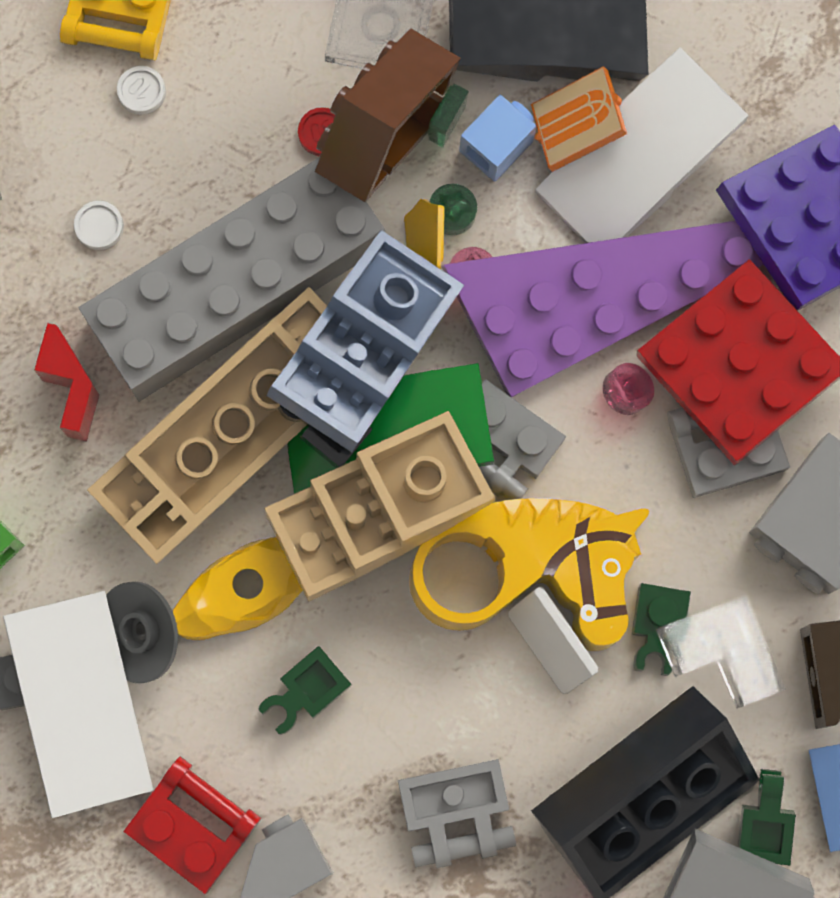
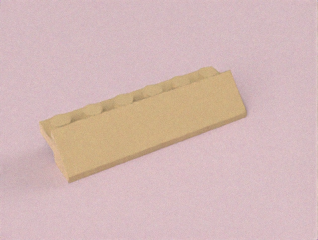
[87,287,327,564]

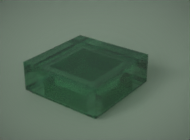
[428,84,469,147]

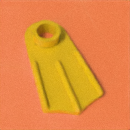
[404,199,445,269]

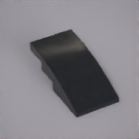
[449,0,649,82]

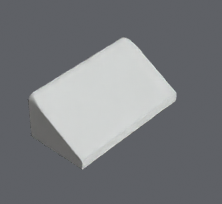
[508,587,599,694]

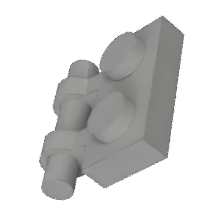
[479,379,566,500]
[398,759,516,868]

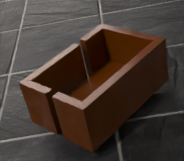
[315,28,461,202]

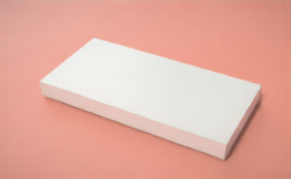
[3,591,154,818]

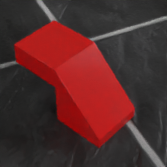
[34,323,99,442]

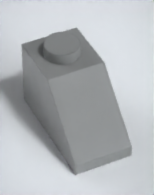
[240,814,333,898]

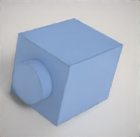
[459,94,536,182]

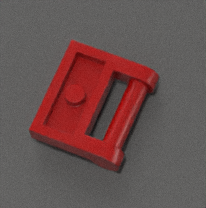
[123,756,262,894]

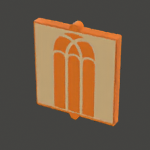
[531,66,627,172]

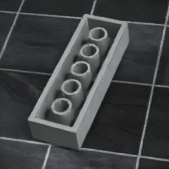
[78,157,385,402]

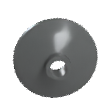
[106,581,178,684]

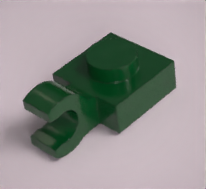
[738,769,796,866]

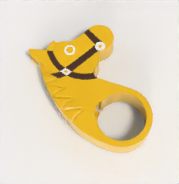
[409,498,649,651]

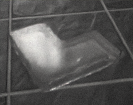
[656,595,786,709]

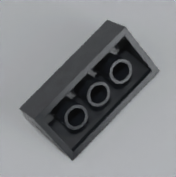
[531,686,759,898]

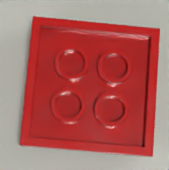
[636,259,840,466]

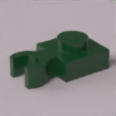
[631,583,691,676]
[258,646,352,735]

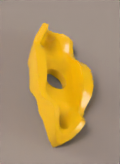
[172,536,303,640]

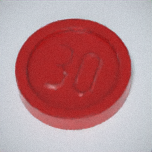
[298,107,336,156]

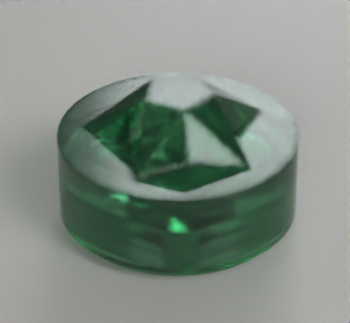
[429,184,477,235]

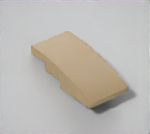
[264,411,495,602]

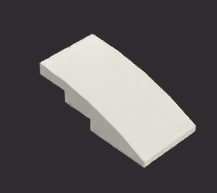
[535,47,749,243]

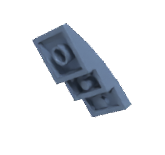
[266,230,464,452]

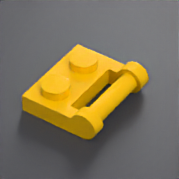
[60,0,171,61]

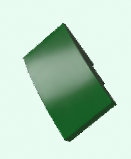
[287,363,494,494]

